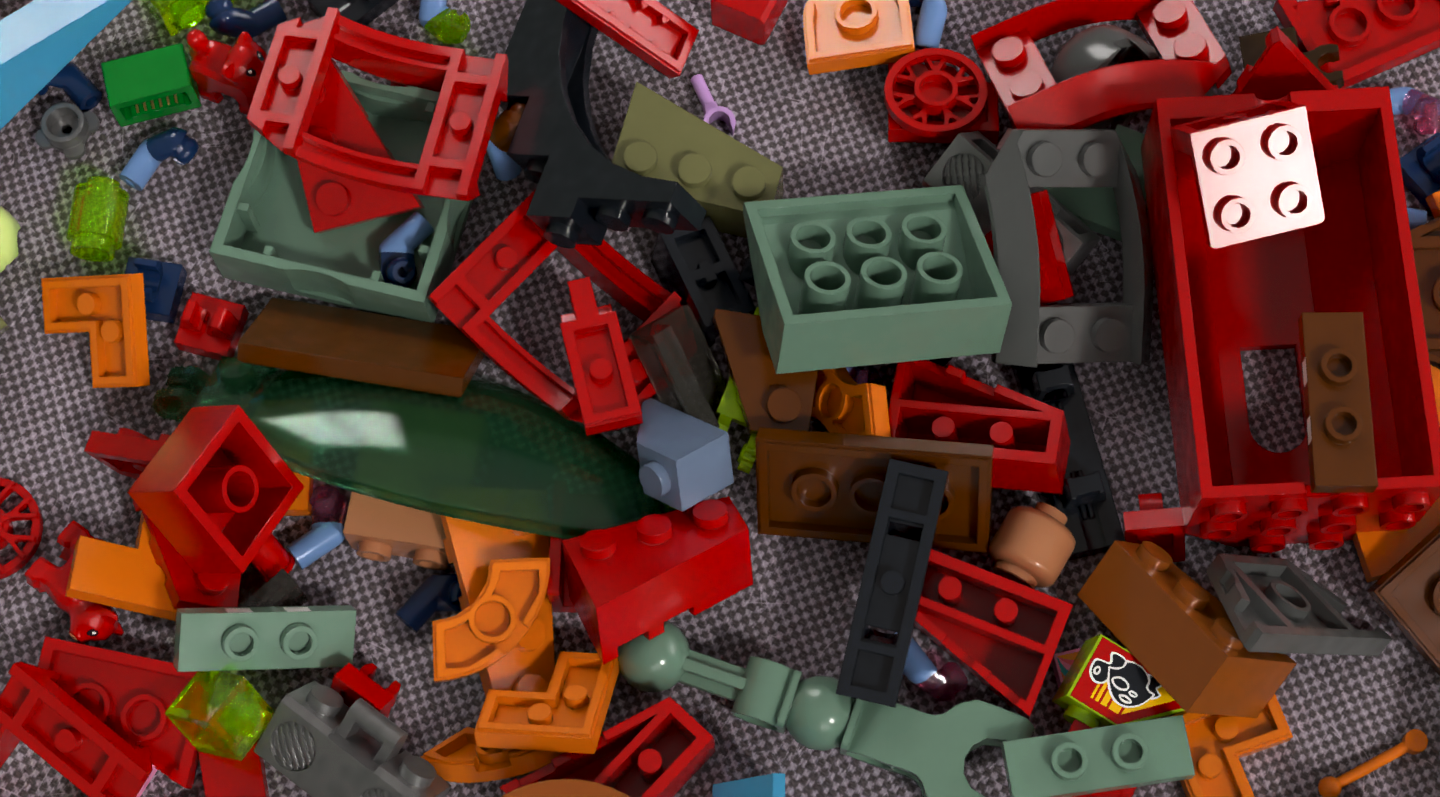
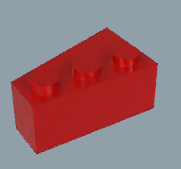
[888,360,1070,494]
[562,496,753,665]
[915,549,1073,720]
[499,697,716,797]

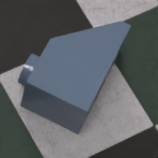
[637,398,734,512]

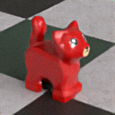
[186,29,267,115]
[25,520,124,644]

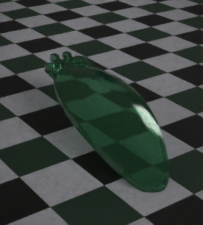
[151,356,677,539]

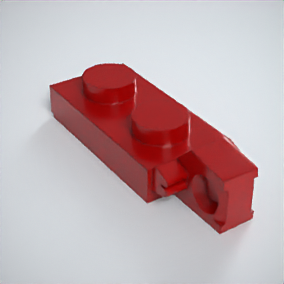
[560,276,643,436]

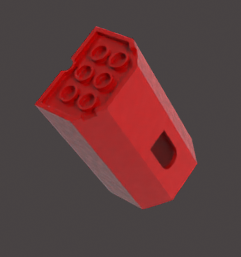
[1141,86,1440,553]

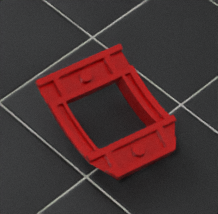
[970,0,1232,129]
[246,7,509,201]
[427,189,696,431]
[0,661,153,797]

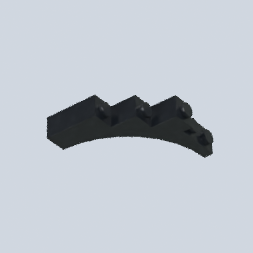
[499,0,707,249]

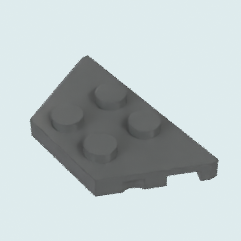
[1206,553,1392,656]

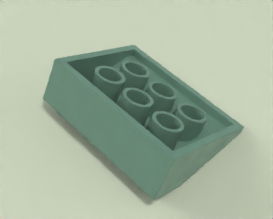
[743,185,1012,374]

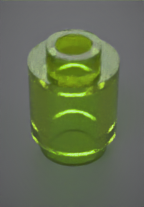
[66,176,130,262]

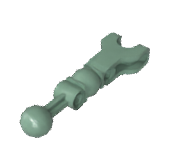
[618,621,1035,797]

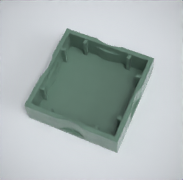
[209,70,488,323]

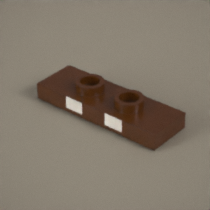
[1298,312,1378,493]

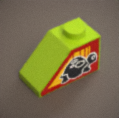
[1052,634,1185,728]

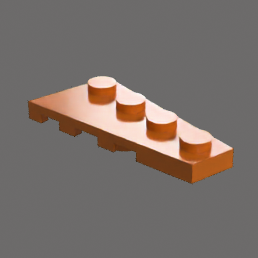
[429,487,555,697]

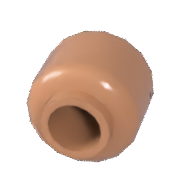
[989,502,1076,589]

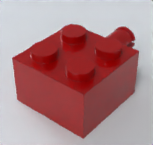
[127,404,304,583]

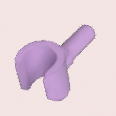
[690,74,736,136]

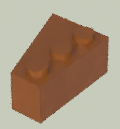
[1077,540,1297,718]

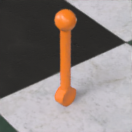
[1318,729,1428,797]

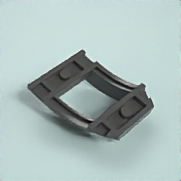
[979,128,1153,368]

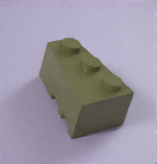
[612,81,783,238]

